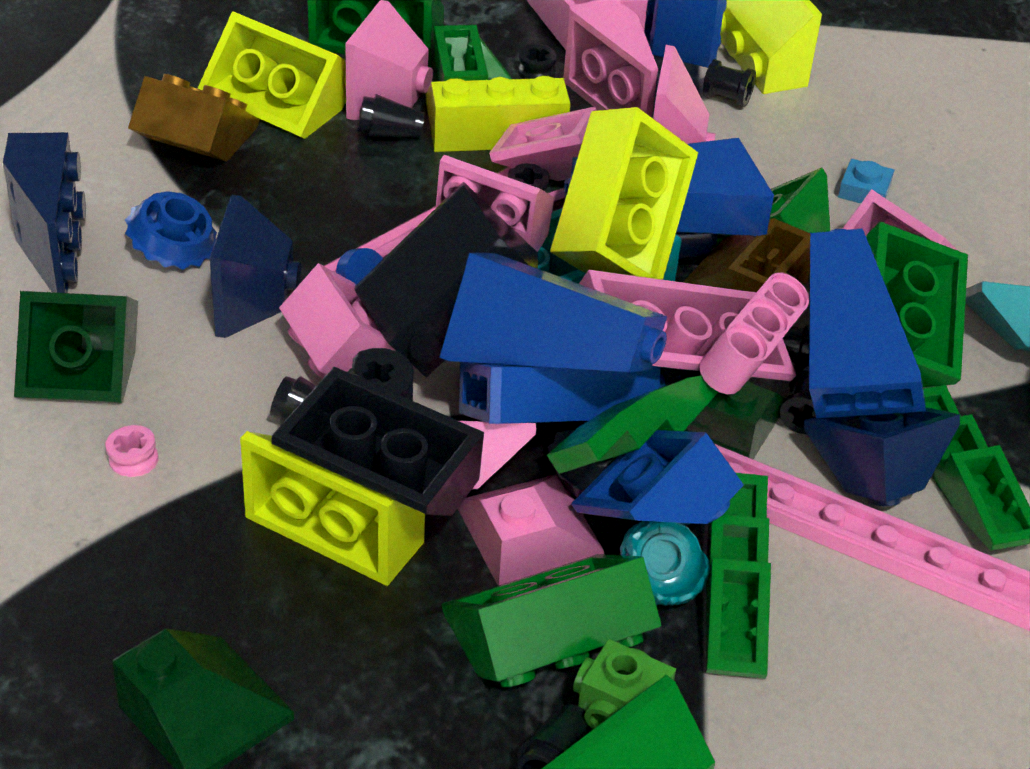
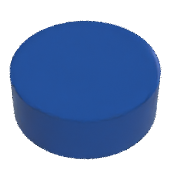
[336,248,383,284]

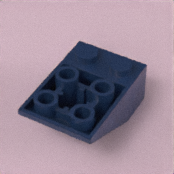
[3,132,86,293]

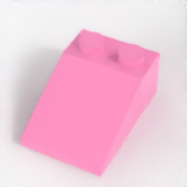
[563,0,658,118]

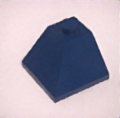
[210,195,301,338]
[804,407,960,506]

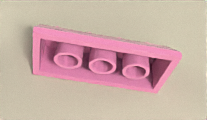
[579,270,796,381]

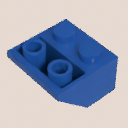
[644,0,727,68]

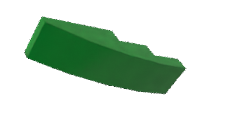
[547,375,718,474]
[923,385,1030,551]
[705,473,771,679]

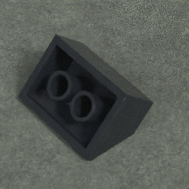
[354,182,538,378]
[272,366,484,516]

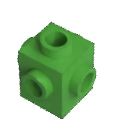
[573,639,676,730]

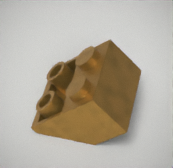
[128,74,260,162]
[683,218,810,292]

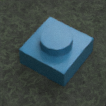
[838,159,895,203]

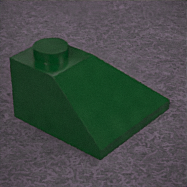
[14,291,138,402]
[682,370,785,459]
[112,628,294,769]

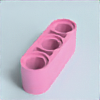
[699,273,810,394]

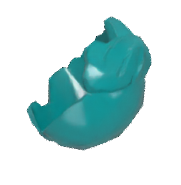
[620,521,710,607]

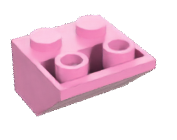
[435,155,554,252]

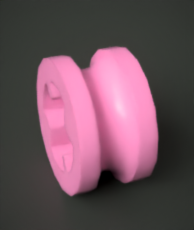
[105,425,159,477]

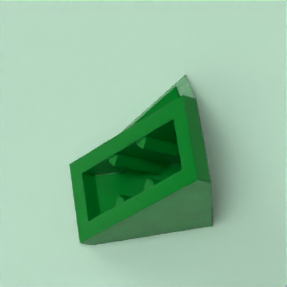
[434,25,513,81]

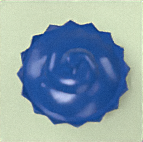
[125,191,217,270]

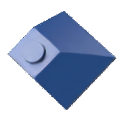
[571,430,744,524]

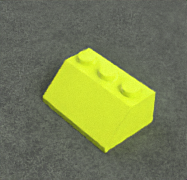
[720,0,822,94]
[197,11,346,139]
[426,76,570,152]
[550,107,698,280]
[240,431,425,586]

